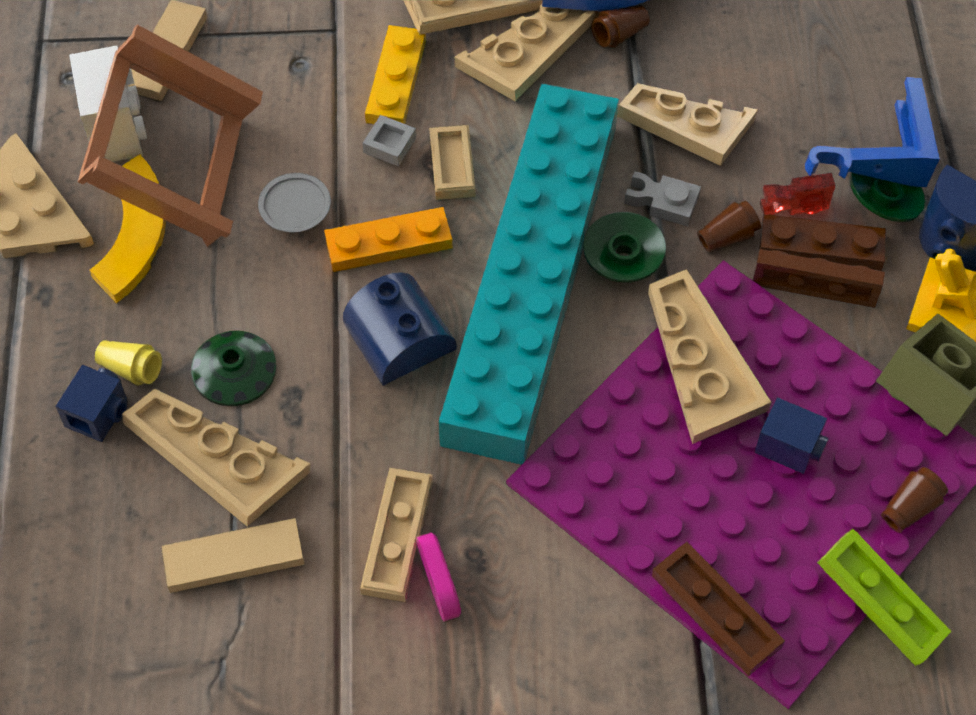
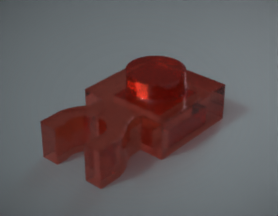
[759,173,836,215]

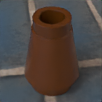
[592,5,650,48]
[697,200,761,253]
[881,467,948,533]

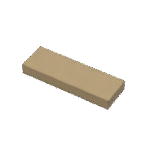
[128,0,207,101]
[360,468,433,602]
[162,518,305,593]

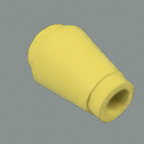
[95,340,162,386]

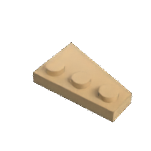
[617,83,758,166]

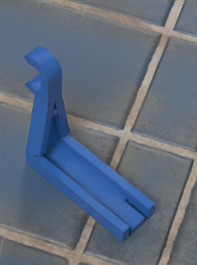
[805,77,940,187]

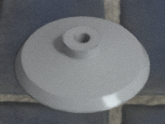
[258,173,331,232]

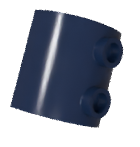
[919,164,976,271]
[343,272,457,386]

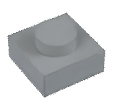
[362,115,416,167]

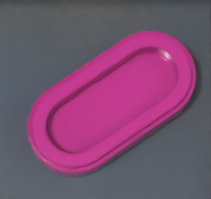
[416,532,461,622]

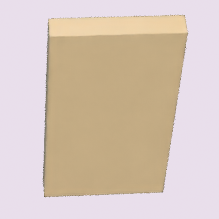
[403,0,543,35]

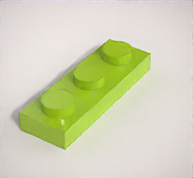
[817,529,952,666]

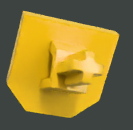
[906,249,976,342]

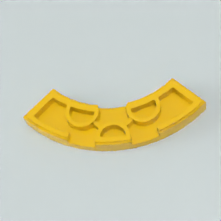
[89,154,166,304]

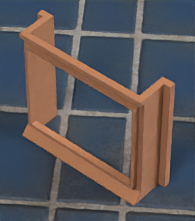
[78,24,263,247]

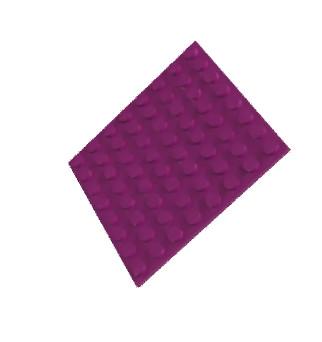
[506,260,976,710]

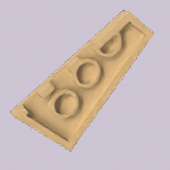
[454,4,600,101]
[648,269,771,444]

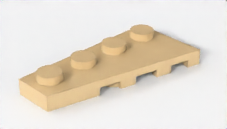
[122,389,310,527]

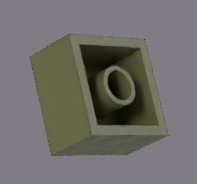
[876,314,976,436]

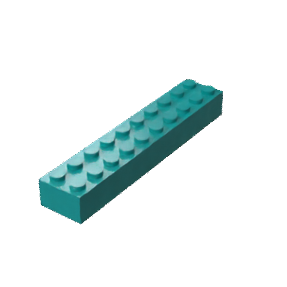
[439,83,619,465]

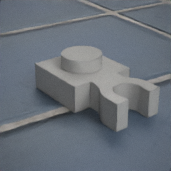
[624,171,701,227]

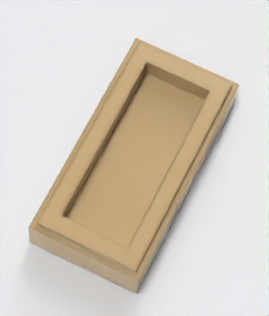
[429,125,476,200]

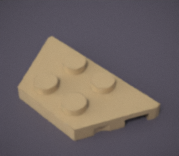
[0,133,94,258]

